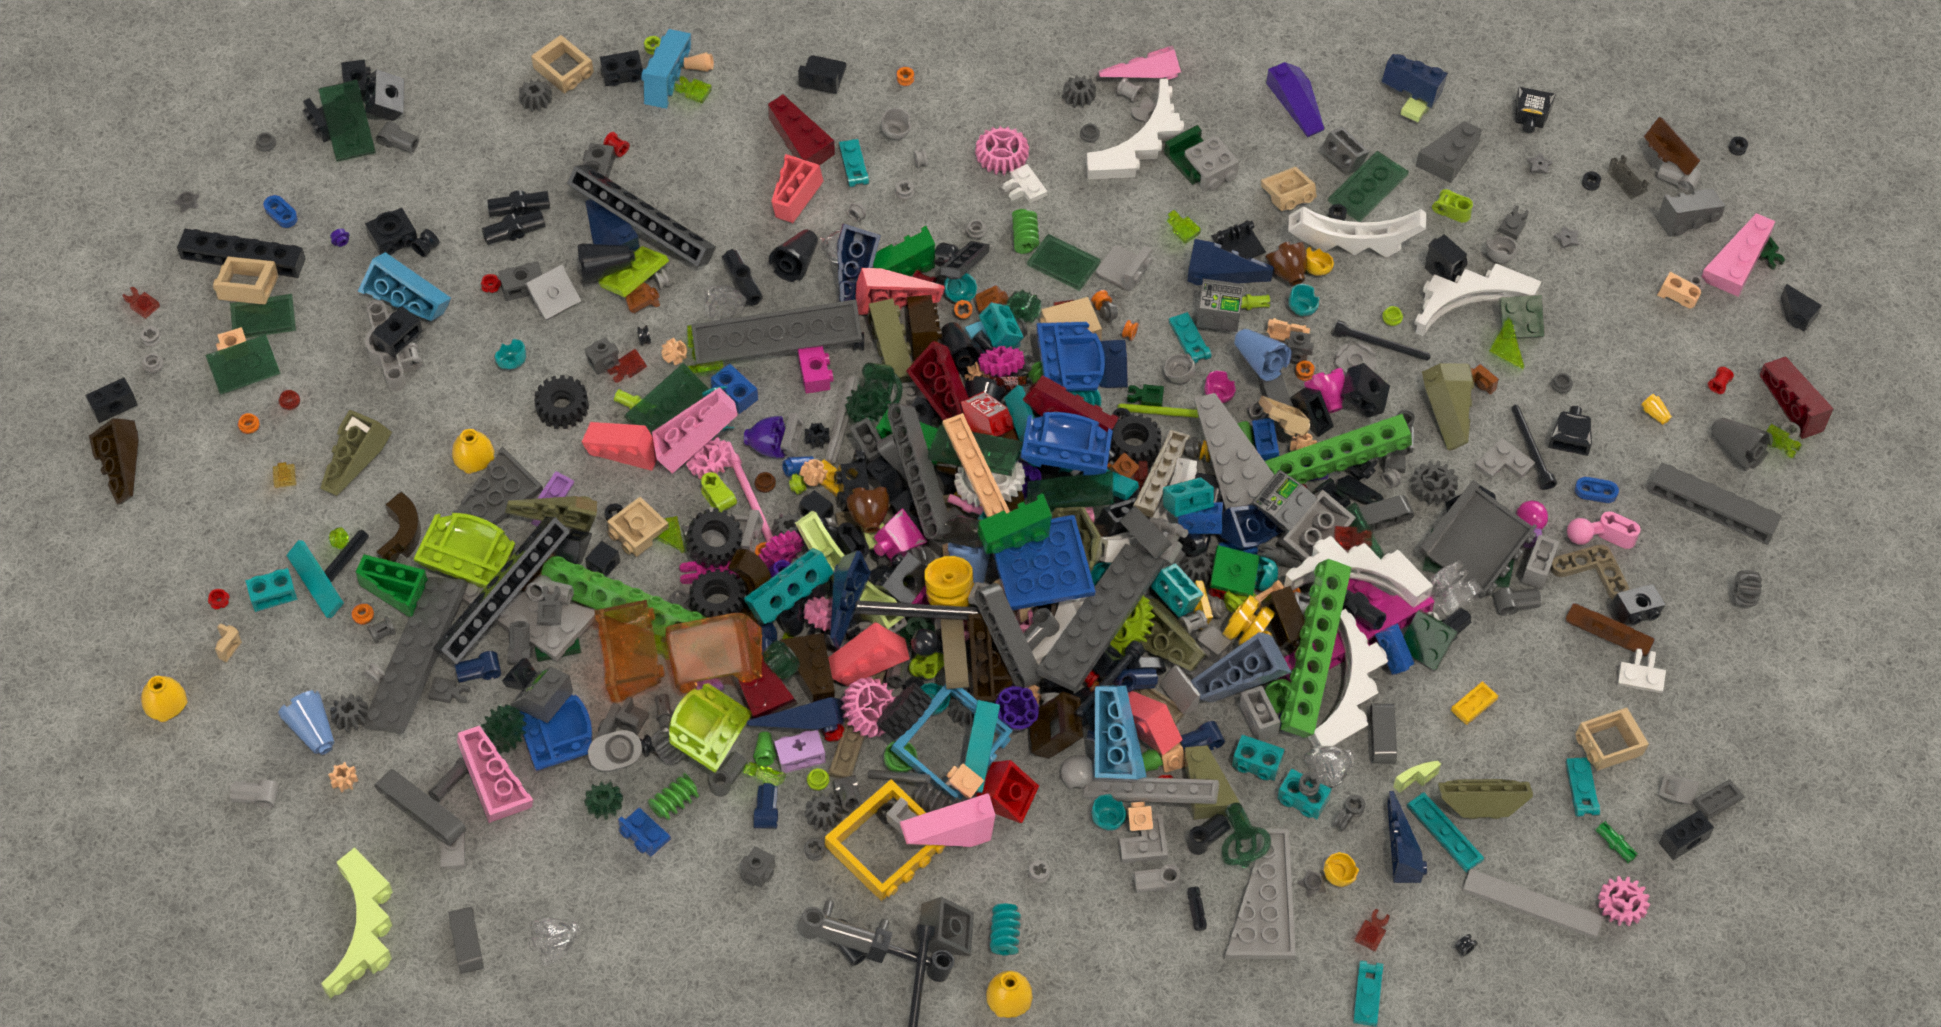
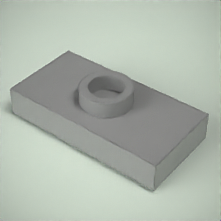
[441,832,465,870]

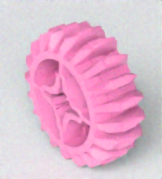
[975,125,1029,175]
[840,677,895,738]

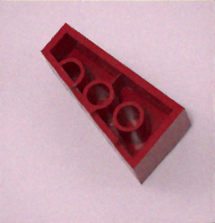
[906,341,968,420]
[1022,375,1119,432]
[721,627,798,719]

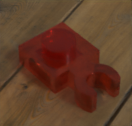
[122,287,160,319]
[607,349,647,383]
[986,376,1026,389]
[1134,461,1148,492]
[1334,526,1372,550]
[1355,909,1390,952]

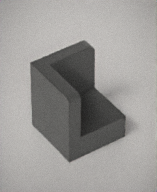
[1383,448,1407,473]
[616,696,649,735]

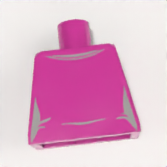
[874,508,927,559]

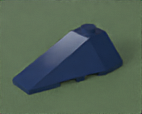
[585,199,640,252]
[837,224,881,302]
[1187,239,1274,285]
[1099,340,1128,388]
[1221,505,1284,549]
[830,551,871,649]
[747,697,844,733]
[1387,791,1427,883]

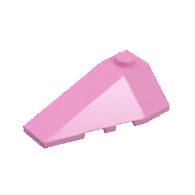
[1099,46,1181,79]
[900,793,995,847]

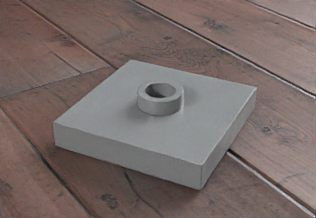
[525,264,581,320]

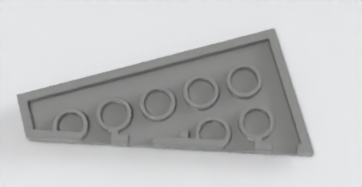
[1194,393,1274,511]
[461,582,600,661]
[1225,829,1296,959]

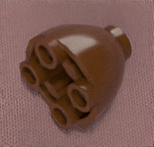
[1265,242,1307,286]
[846,487,889,533]

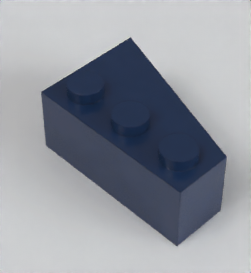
[1381,54,1448,109]

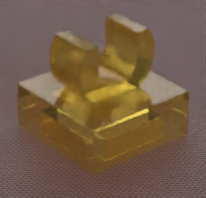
[273,462,296,488]

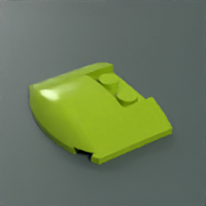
[413,513,515,588]
[669,683,752,773]

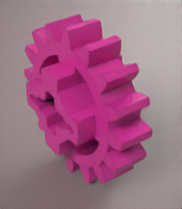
[979,346,1025,376]
[758,530,804,568]

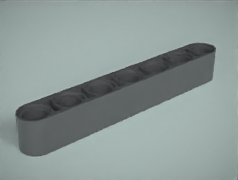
[887,403,952,541]

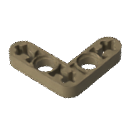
[1551,545,1629,600]

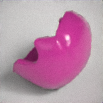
[1204,370,1236,403]
[1515,500,1548,529]

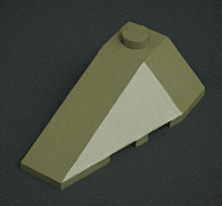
[1422,363,1474,451]
[320,409,392,496]
[505,496,597,532]
[1124,597,1206,671]

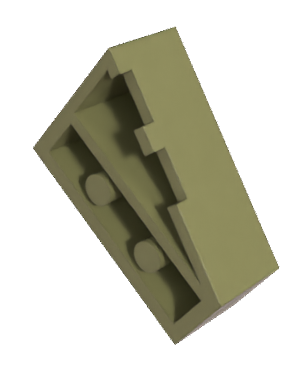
[1184,745,1240,820]

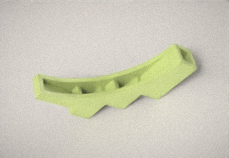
[795,511,904,629]
[321,847,393,998]

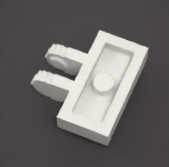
[1002,164,1048,203]
[1617,649,1666,693]

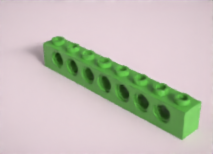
[1265,414,1412,484]
[541,556,709,649]
[1280,559,1352,738]

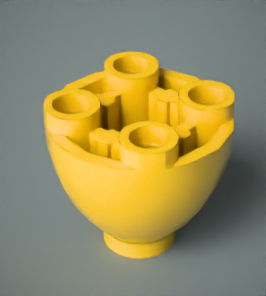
[452,429,495,474]
[141,676,188,722]
[986,970,1033,1018]

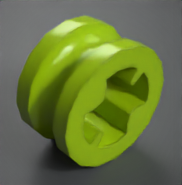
[644,36,661,55]

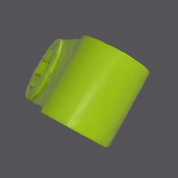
[1432,189,1473,223]
[701,472,737,513]
[909,638,944,679]

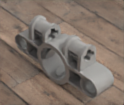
[365,300,423,391]

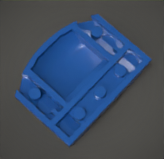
[1036,322,1105,391]
[1021,412,1112,475]
[514,694,592,771]

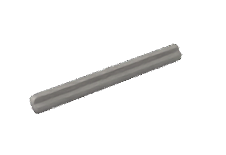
[825,376,860,465]

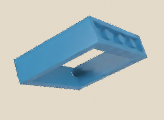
[890,684,1013,802]

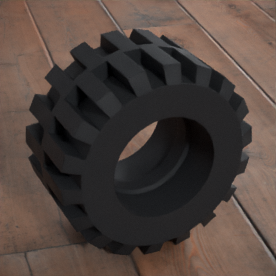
[1110,413,1162,471]
[685,508,743,568]
[689,569,745,627]

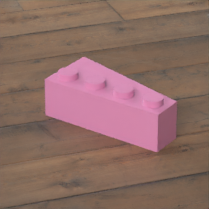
[1702,213,1775,297]
[652,387,738,474]
[457,726,533,823]

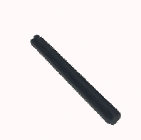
[855,600,981,620]

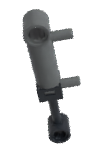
[798,900,955,982]

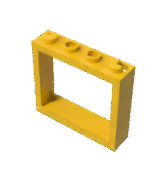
[824,779,946,901]

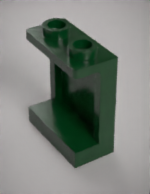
[1164,125,1204,185]

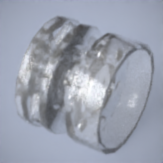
[1429,560,1483,618]

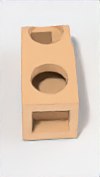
[1657,272,1701,308]

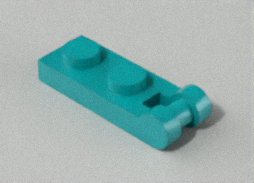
[839,139,869,187]
[1169,312,1212,363]
[1566,757,1600,817]
[1353,960,1384,1027]

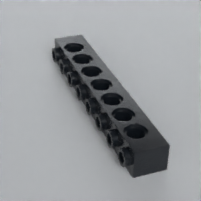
[567,165,716,266]
[433,517,570,664]

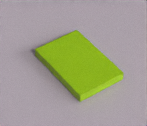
[598,246,669,297]

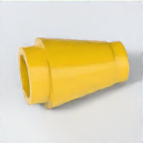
[1641,394,1672,425]

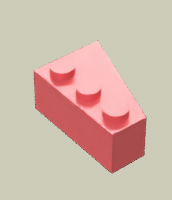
[771,154,824,223]
[582,422,657,471]
[828,622,910,686]
[1128,691,1182,755]

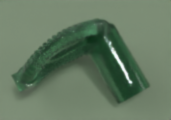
[861,363,903,415]
[1222,802,1271,868]

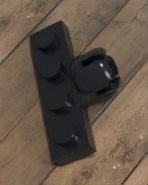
[934,241,990,279]

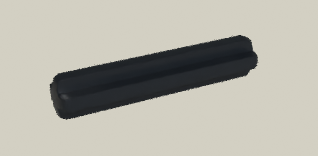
[324,529,369,582]

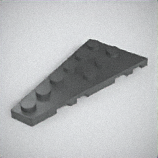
[451,446,543,525]

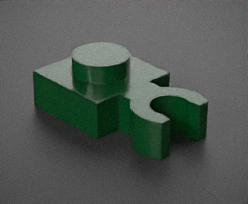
[1759,237,1785,270]
[1127,384,1164,407]

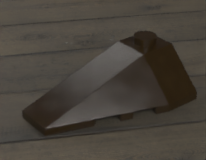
[89,418,139,505]

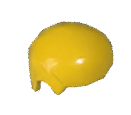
[1306,247,1334,276]
[1323,852,1359,887]

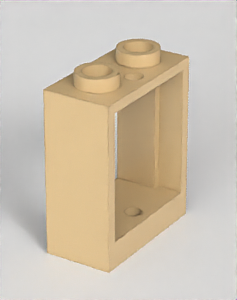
[531,35,594,93]
[213,257,279,305]
[1575,708,1649,771]

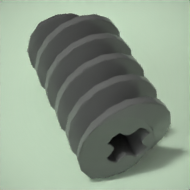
[912,783,958,813]

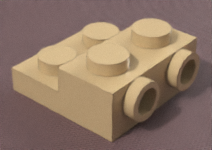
[1261,167,1317,211]
[1259,396,1310,436]
[607,497,669,557]

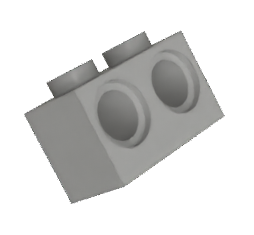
[1522,535,1560,590]

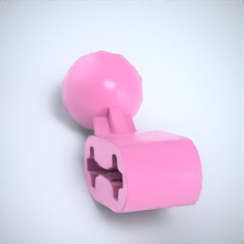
[1567,512,1641,549]

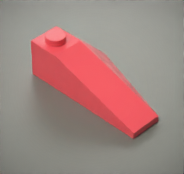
[856,268,945,315]

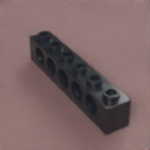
[177,228,306,278]

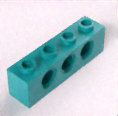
[744,548,834,624]

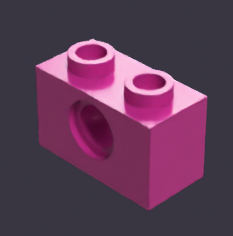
[798,346,834,394]

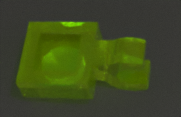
[1167,210,1201,244]
[1767,423,1802,458]

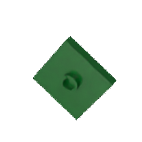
[1209,545,1260,597]

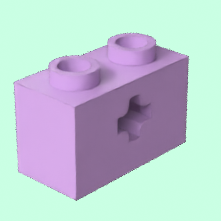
[774,730,826,774]

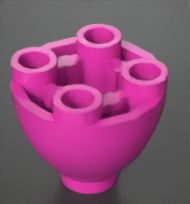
[1304,368,1345,414]

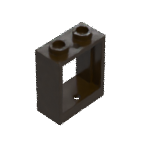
[1261,586,1305,652]
[1030,692,1083,759]

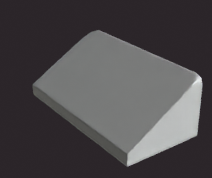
[1161,665,1201,714]

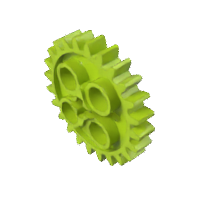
[1110,595,1155,656]

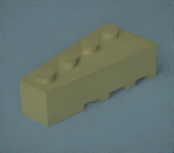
[867,298,914,385]

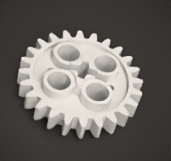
[955,450,1025,507]

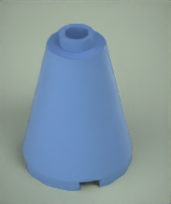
[1234,329,1291,381]
[948,539,990,584]
[278,690,334,755]

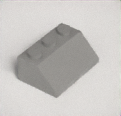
[1277,490,1356,561]

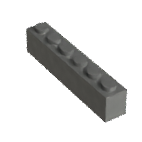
[1648,462,1782,545]

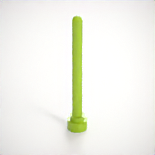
[1117,403,1199,418]

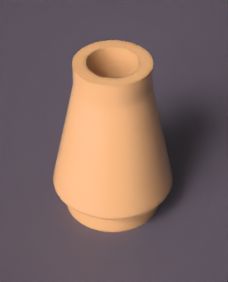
[684,52,714,72]

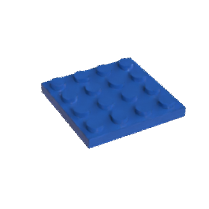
[993,515,1096,610]

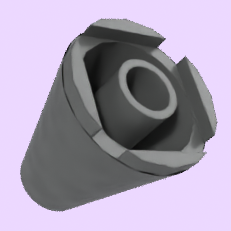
[1711,418,1773,470]

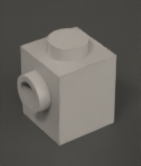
[1196,626,1232,664]

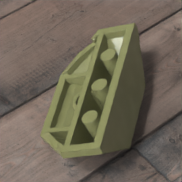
[1052,507,1102,573]
[1438,779,1533,819]

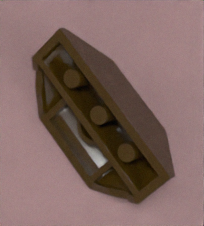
[966,614,1014,702]

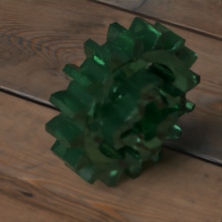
[845,381,891,423]
[481,704,527,754]

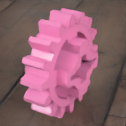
[686,437,732,479]
[803,597,833,631]
[1598,876,1650,926]

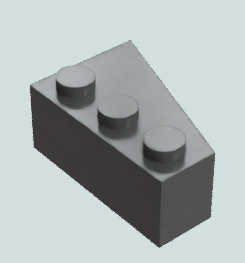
[1416,121,1482,183]
[1657,188,1725,237]

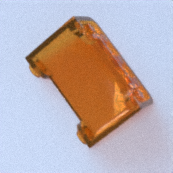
[594,600,665,703]
[665,613,762,693]

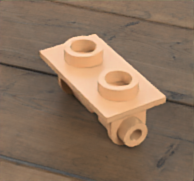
[1266,318,1310,342]

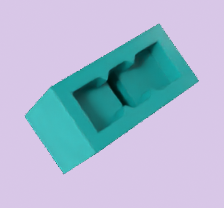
[979,302,1024,349]
[1163,477,1214,517]
[1151,563,1204,618]
[245,568,298,612]
[1232,735,1285,781]
[1277,768,1332,820]

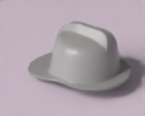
[588,730,642,771]

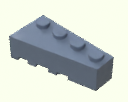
[1191,632,1292,702]

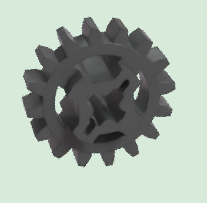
[1411,461,1458,504]

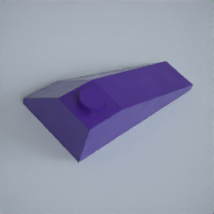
[1266,62,1325,138]

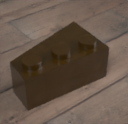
[907,295,942,361]
[780,633,835,703]

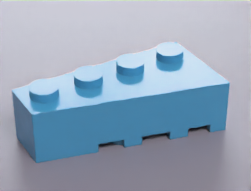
[641,29,691,109]
[358,252,451,321]
[1095,685,1147,779]

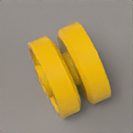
[925,556,974,607]
[1222,595,1275,646]

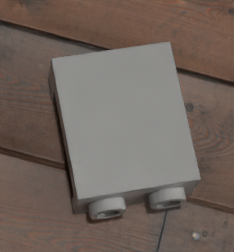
[702,507,764,553]

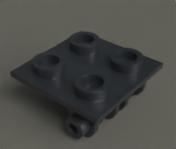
[1211,220,1266,259]

